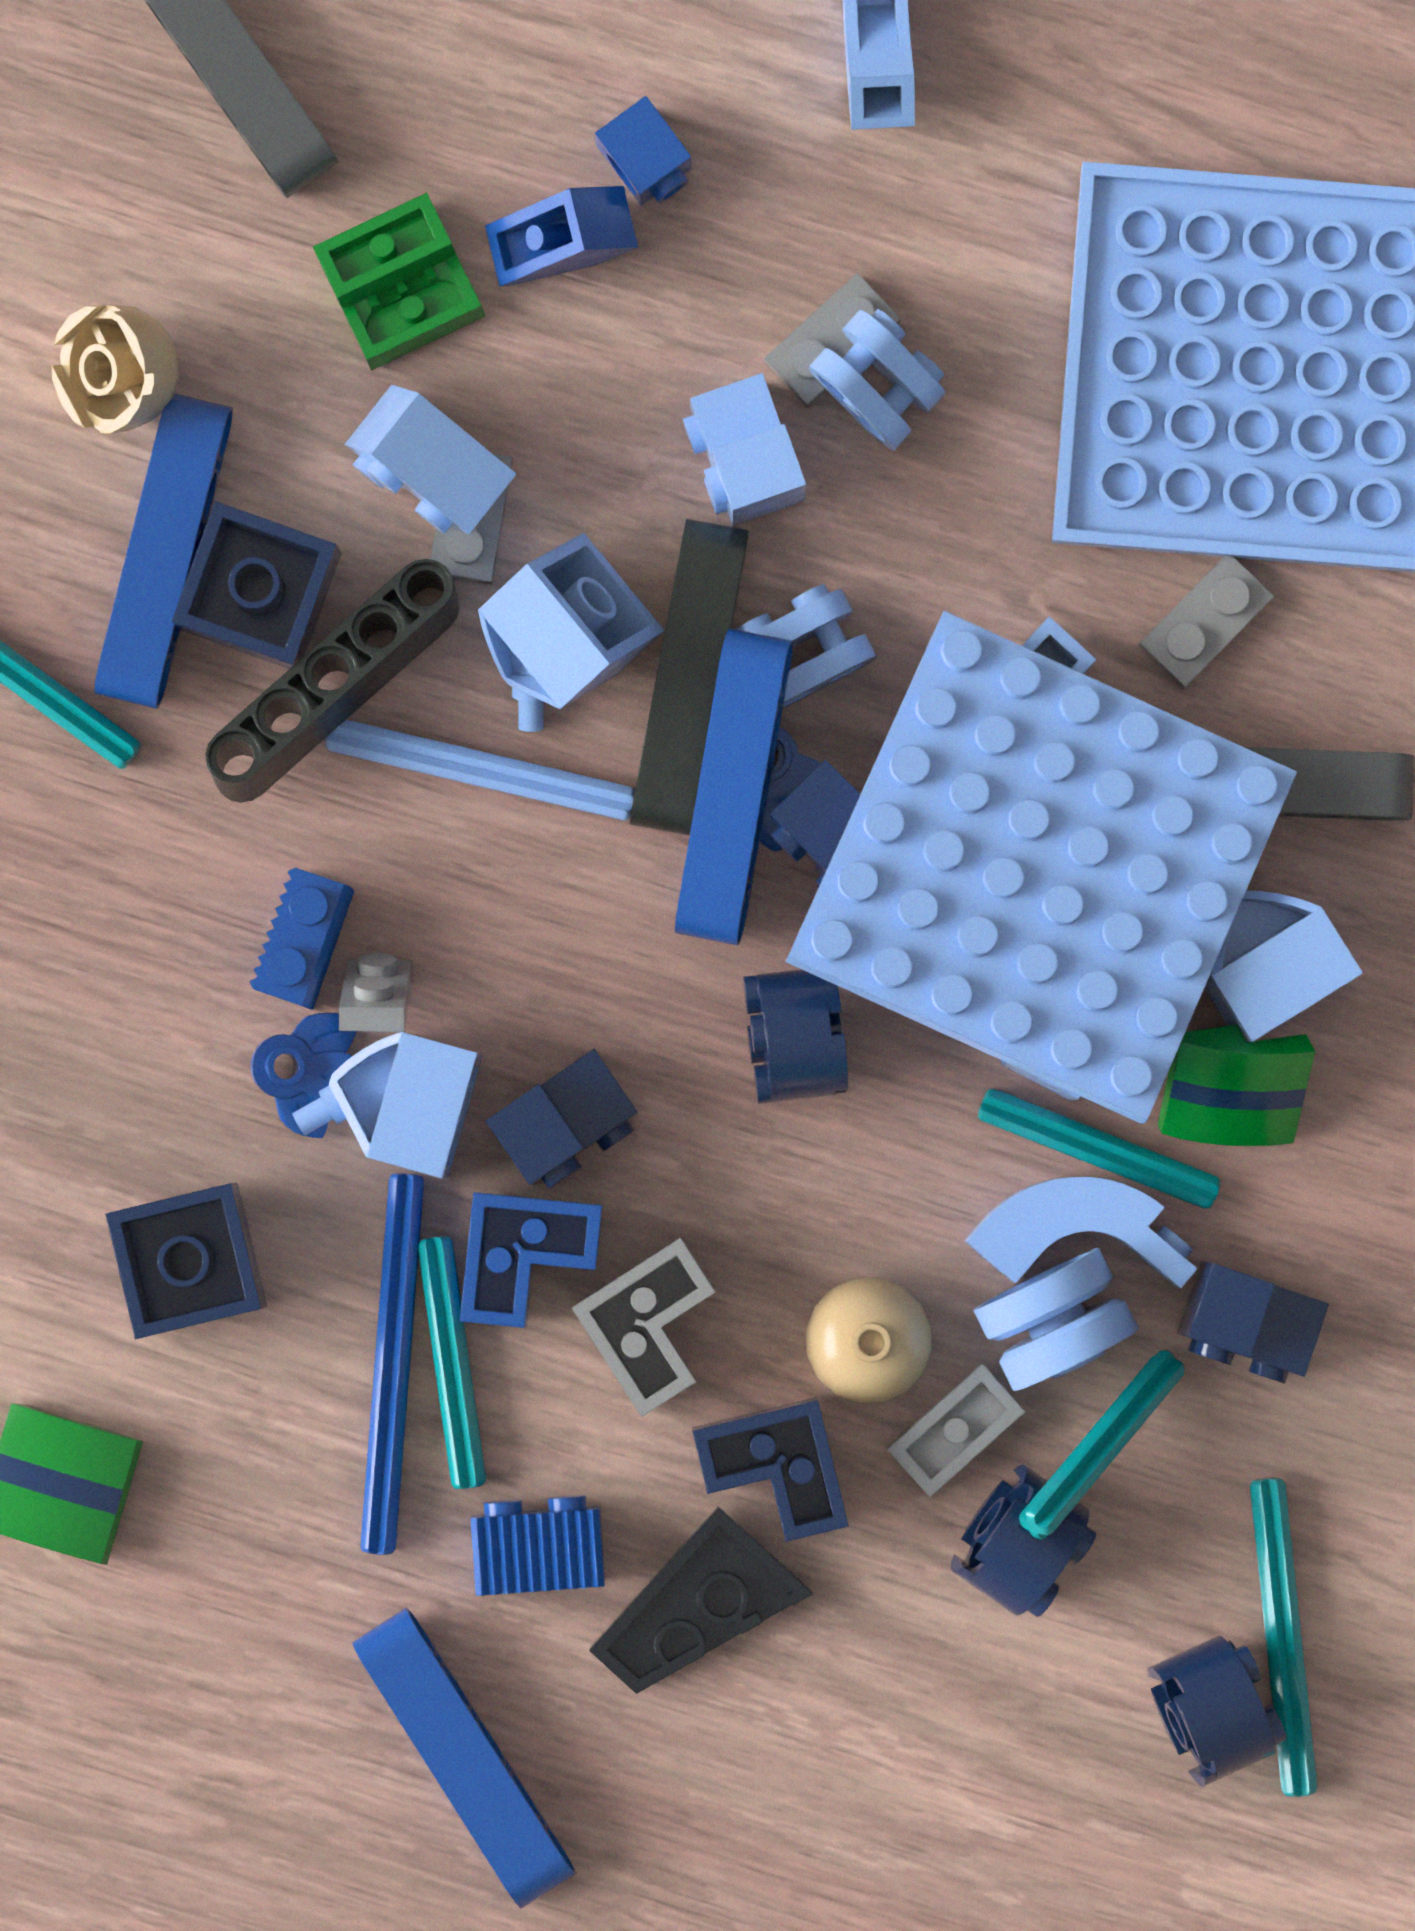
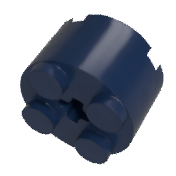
[743,969,848,1104]
[951,1465,1096,1617]
[1147,1636,1286,1787]

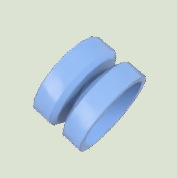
[973,1248,1139,1392]

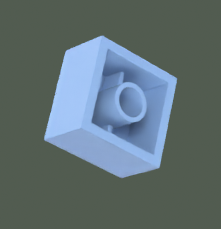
[478,533,665,732]
[1204,890,1363,1042]
[292,1032,483,1178]

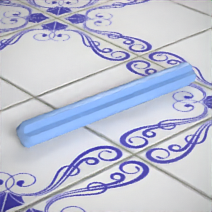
[325,720,635,821]

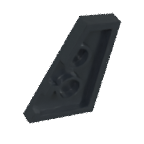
[589,1506,813,1694]

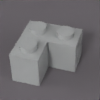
[572,1237,716,1417]

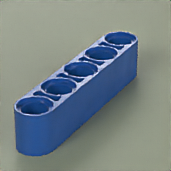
[94,393,233,709]
[675,629,793,945]
[352,1607,576,1909]

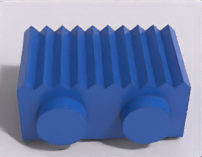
[249,868,355,1010]
[470,1495,606,1596]

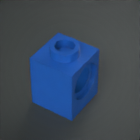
[595,96,692,206]

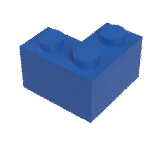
[460,1192,603,1328]

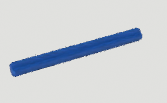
[360,1173,424,1555]

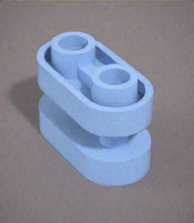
[808,309,945,451]
[735,584,877,708]

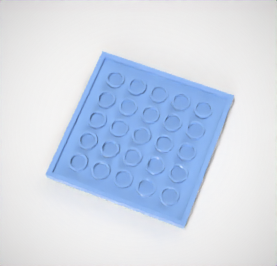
[1052,161,1415,573]
[785,611,1297,1124]

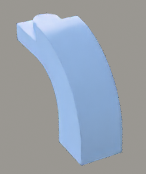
[842,0,915,130]
[964,1177,1197,1288]

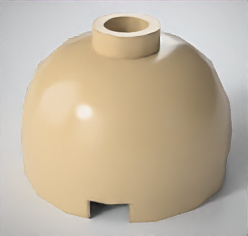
[52,304,179,434]
[806,1277,932,1404]

